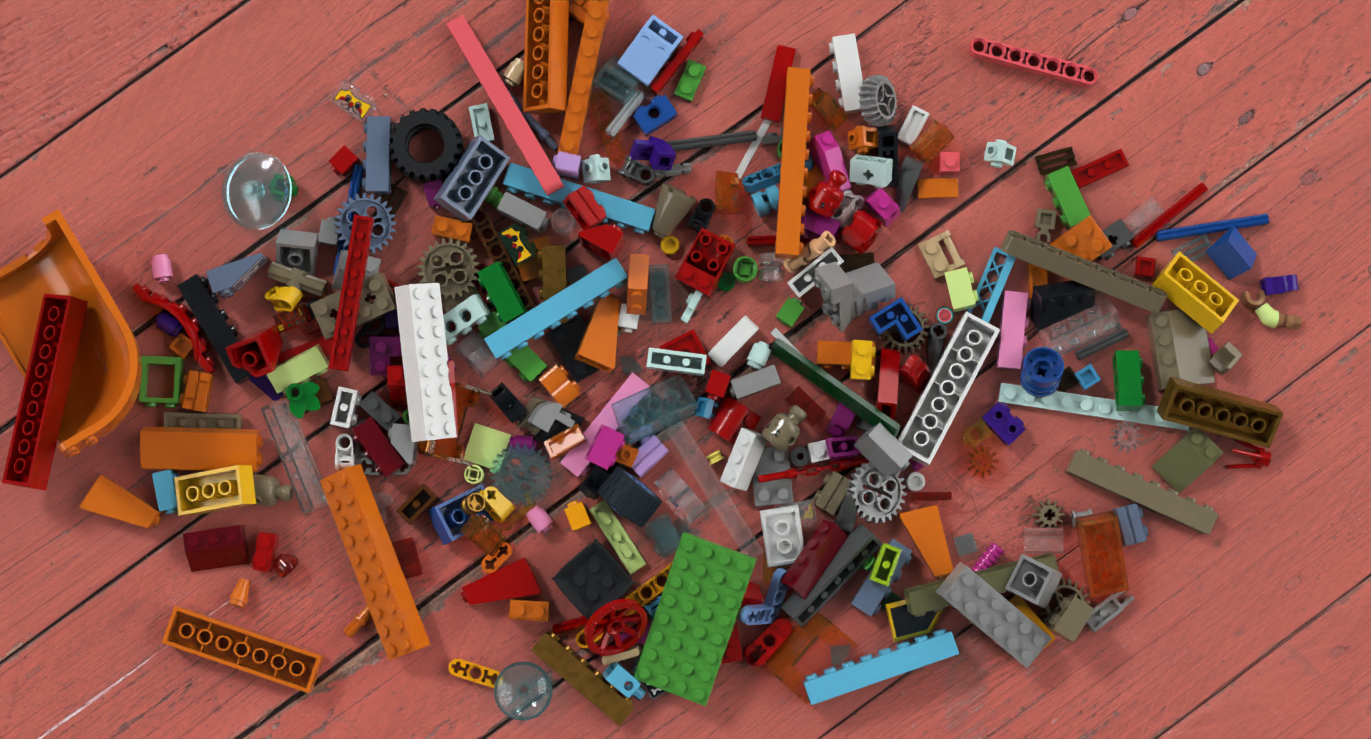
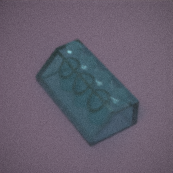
[611,374,698,445]

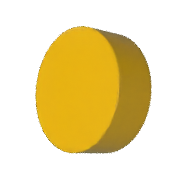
[660,236,680,255]

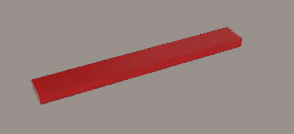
[328,214,374,372]

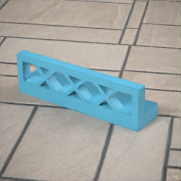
[967,247,1016,323]

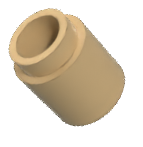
[503,58,524,87]

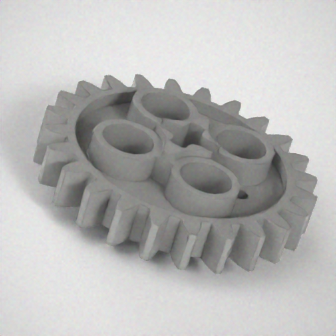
[846,461,907,523]

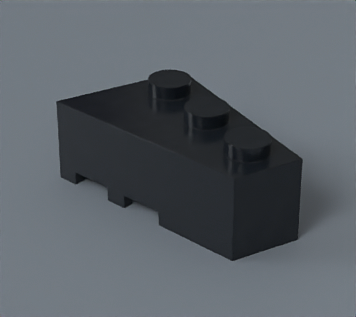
[1030,280,1096,330]

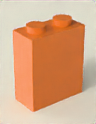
[626,254,649,315]

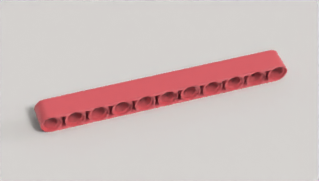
[446,14,564,196]

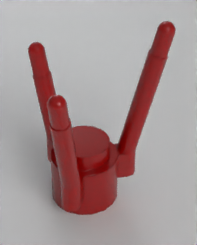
[1226,439,1271,469]

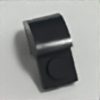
[488,382,527,424]
[578,465,616,500]

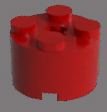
[841,209,883,255]

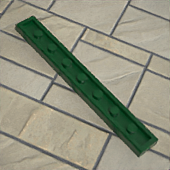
[772,338,900,438]

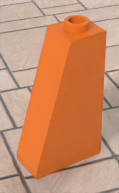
[575,294,620,373]
[79,474,163,529]
[898,505,953,580]

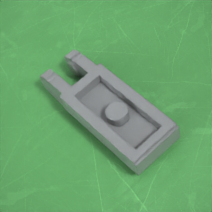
[1086,585,1135,633]

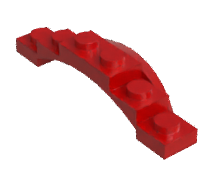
[132,283,217,374]

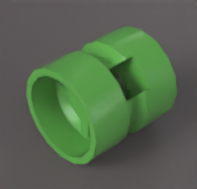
[732,256,758,284]

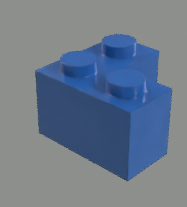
[868,297,923,342]

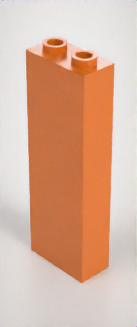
[140,426,263,472]

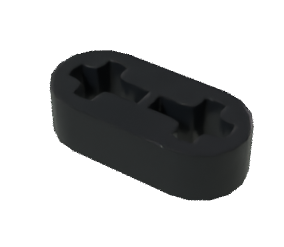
[355,318,385,349]

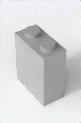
[497,192,550,235]
[728,365,781,401]
[854,423,913,478]

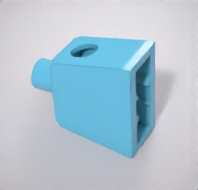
[602,662,646,701]

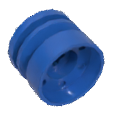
[1020,347,1064,397]

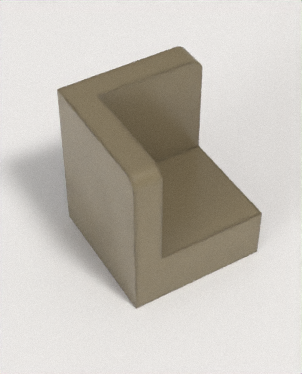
[1208,342,1243,375]

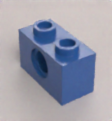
[633,95,677,137]

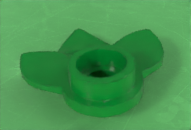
[286,382,321,419]

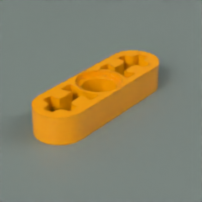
[448,658,503,688]

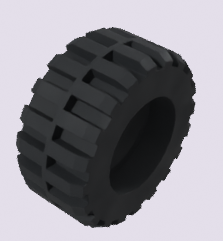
[389,108,464,184]

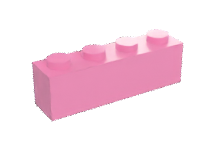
[995,290,1031,370]

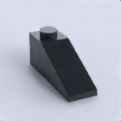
[876,125,898,187]

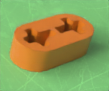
[481,542,512,573]

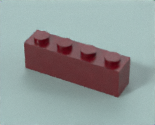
[780,519,848,599]

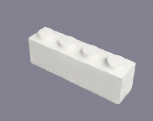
[829,33,863,115]

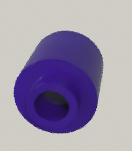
[155,311,184,337]

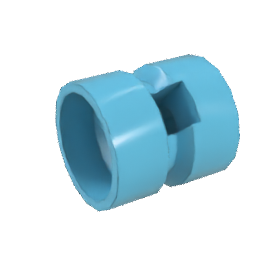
[750,184,779,218]

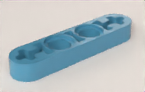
[742,155,814,193]

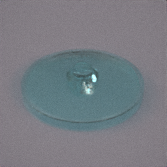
[222,152,292,229]

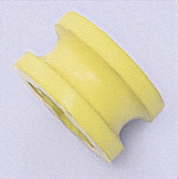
[706,449,725,465]

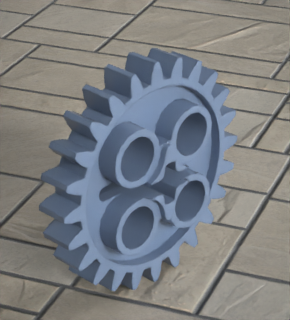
[333,193,397,254]

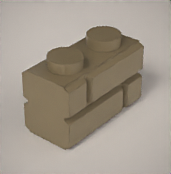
[813,471,852,516]

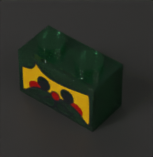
[498,222,538,269]

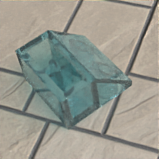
[593,54,641,106]

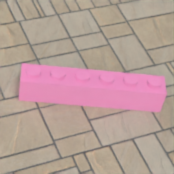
[560,372,651,478]

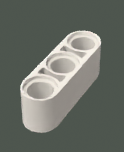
[707,315,759,368]

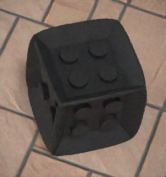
[552,539,636,620]

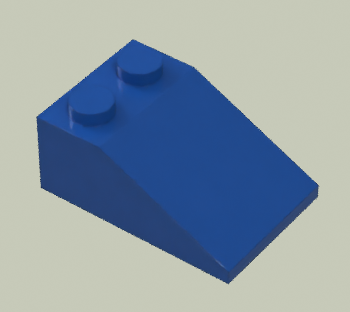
[426,484,494,546]

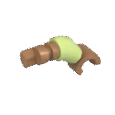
[1240,290,1302,330]

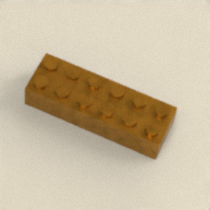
[1157,376,1284,448]

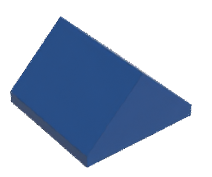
[1205,226,1257,280]

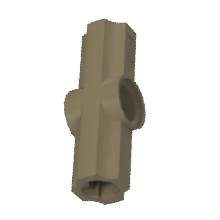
[267,262,327,297]

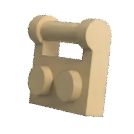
[918,230,966,280]

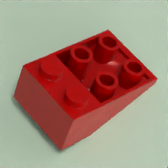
[674,228,736,299]

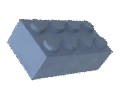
[433,135,511,222]

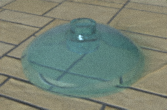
[494,661,553,720]

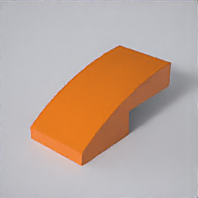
[917,178,959,199]

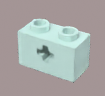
[849,154,893,188]

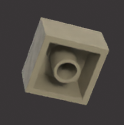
[1048,596,1095,642]

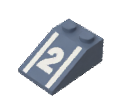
[206,253,269,299]

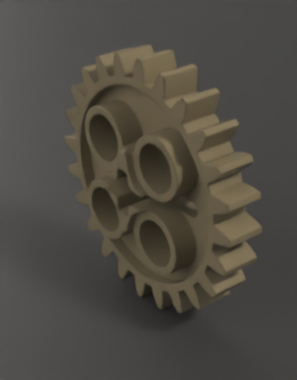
[417,238,480,301]

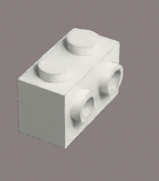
[330,386,362,429]

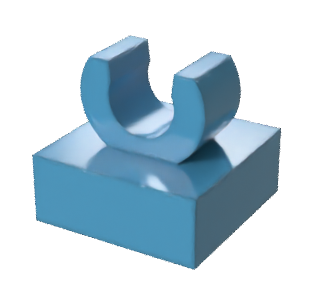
[1074,364,1101,390]
[694,397,719,419]

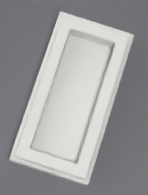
[898,105,930,148]

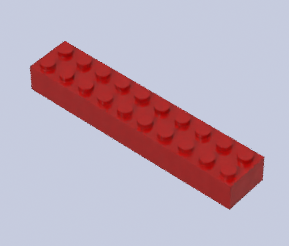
[2,293,88,491]

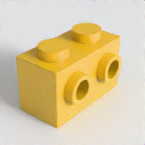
[849,340,876,381]

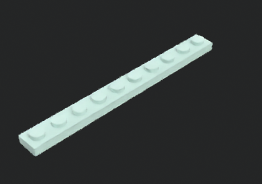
[998,383,1189,431]

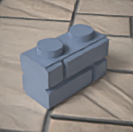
[1112,503,1148,547]

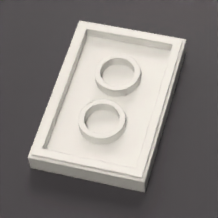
[760,505,804,568]

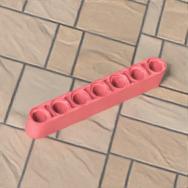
[968,37,1098,88]

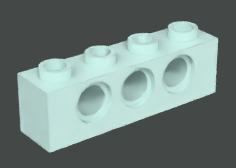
[443,294,491,346]

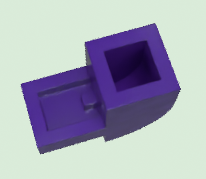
[629,136,676,171]

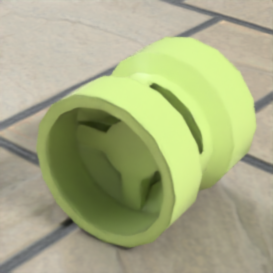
[464,465,485,484]

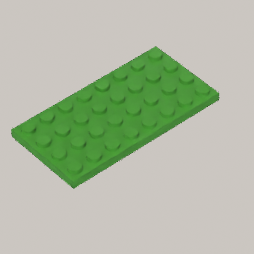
[634,532,757,706]

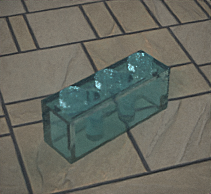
[649,264,672,325]

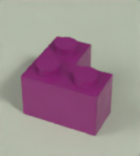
[369,334,402,375]

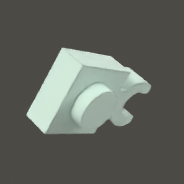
[681,290,703,323]

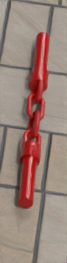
[758,457,869,483]

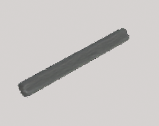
[666,130,757,151]

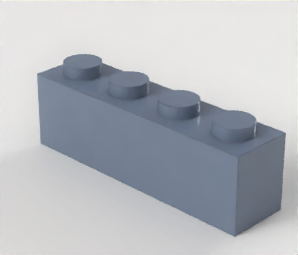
[362,116,393,195]
[850,538,913,616]

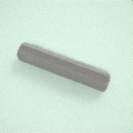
[605,90,645,137]

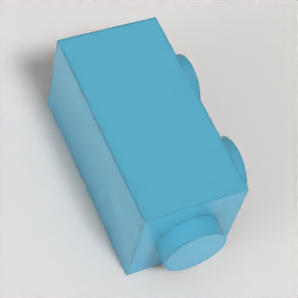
[152,469,179,514]

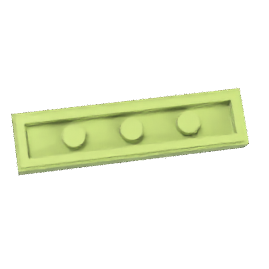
[589,500,646,575]

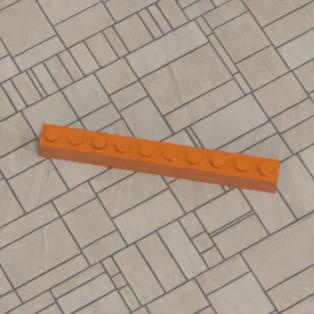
[558,0,610,156]
[775,67,814,259]

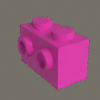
[585,424,625,470]

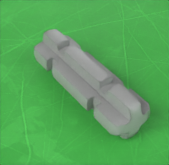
[654,163,692,178]

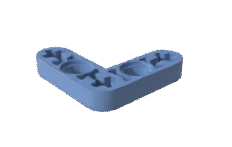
[739,568,787,625]

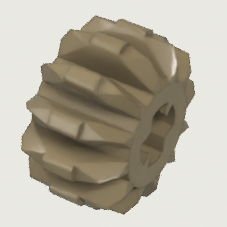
[1032,499,1065,532]

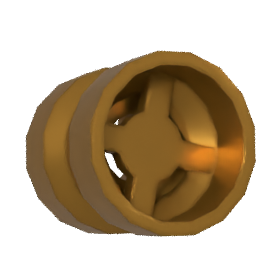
[461,493,485,515]

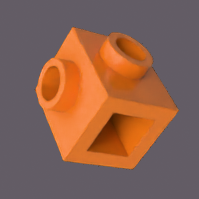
[848,125,878,154]

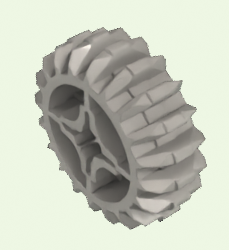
[858,75,898,127]

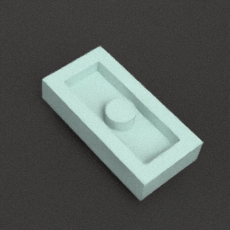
[469,103,495,142]

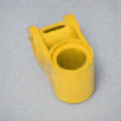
[265,286,303,312]
[479,486,515,523]

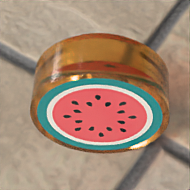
[935,306,954,325]

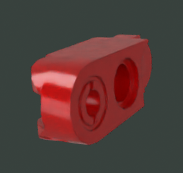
[899,354,931,393]
[744,618,791,667]

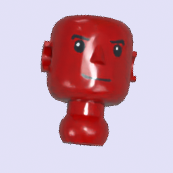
[807,169,847,218]

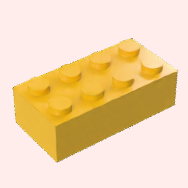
[1152,251,1239,334]
[174,465,256,516]

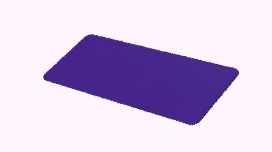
[249,374,283,402]

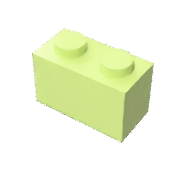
[944,267,979,313]

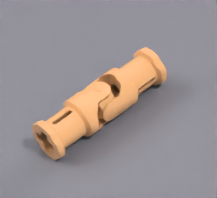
[784,231,836,273]

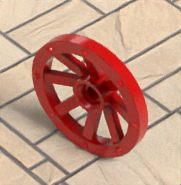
[584,599,648,656]

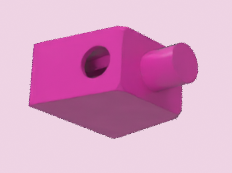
[864,188,900,228]

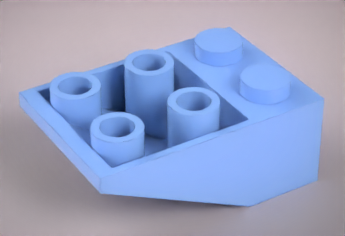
[617,15,683,87]

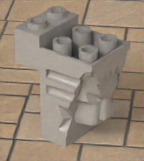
[813,261,896,332]

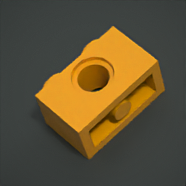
[564,500,592,532]

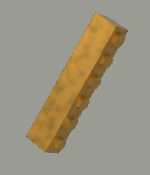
[531,632,635,726]

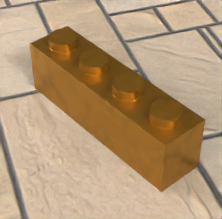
[538,245,567,323]

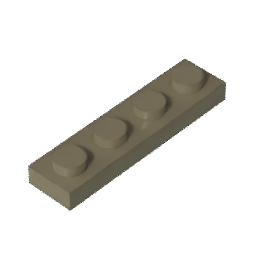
[164,412,242,429]

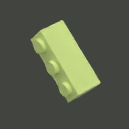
[266,344,329,394]

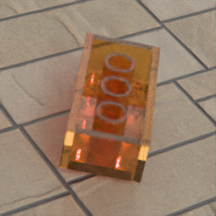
[1075,511,1129,597]

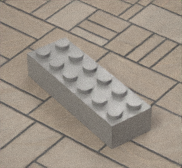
[936,562,1052,668]

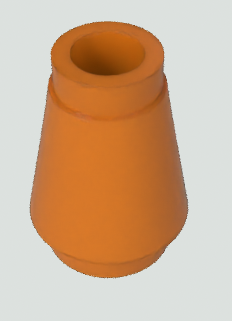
[229,578,251,608]

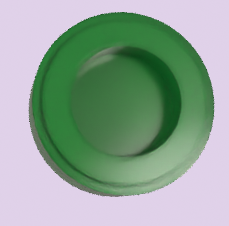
[717,272,735,292]

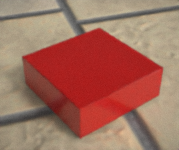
[1134,256,1156,278]

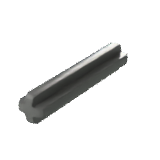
[1075,328,1129,360]

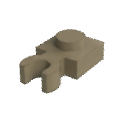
[1034,208,1057,243]

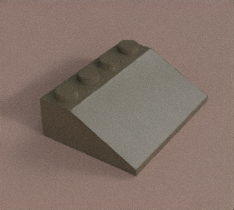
[1145,309,1215,391]

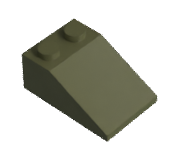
[1152,427,1224,494]

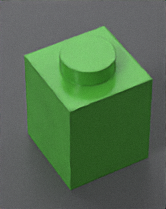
[775,297,804,328]

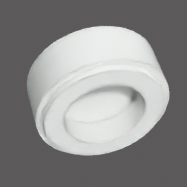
[906,472,925,492]

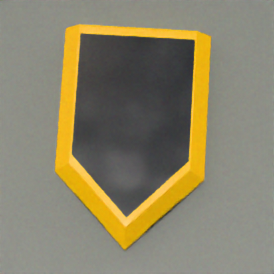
[885,599,944,642]

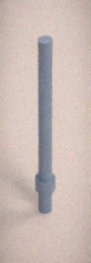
[509,92,559,151]

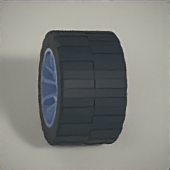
[598,466,662,527]

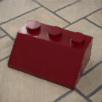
[183,525,250,572]

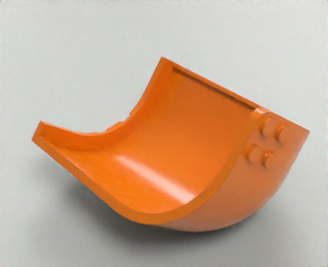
[0,209,142,458]

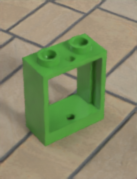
[139,356,184,408]

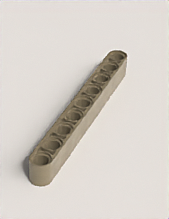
[1000,230,1167,313]

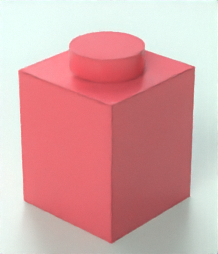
[938,152,960,175]

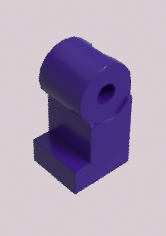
[1260,274,1299,296]

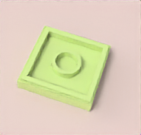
[463,423,512,472]

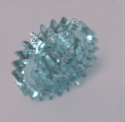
[490,443,553,505]

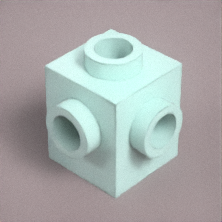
[984,139,1017,168]
[582,154,611,184]

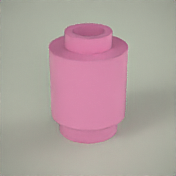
[151,254,173,283]
[526,505,554,534]

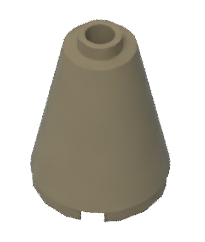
[651,183,697,238]

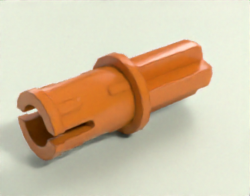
[343,605,372,638]

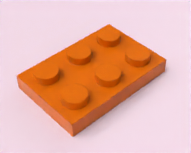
[1049,215,1113,280]

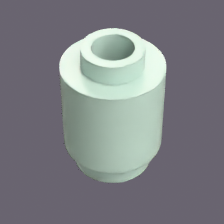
[747,341,772,370]

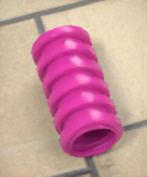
[971,542,1004,571]

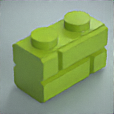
[869,543,902,586]

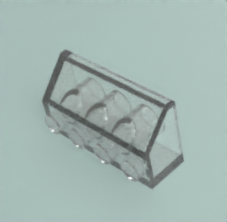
[1033,291,1122,355]

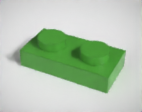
[674,59,706,102]

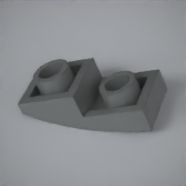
[762,128,783,147]

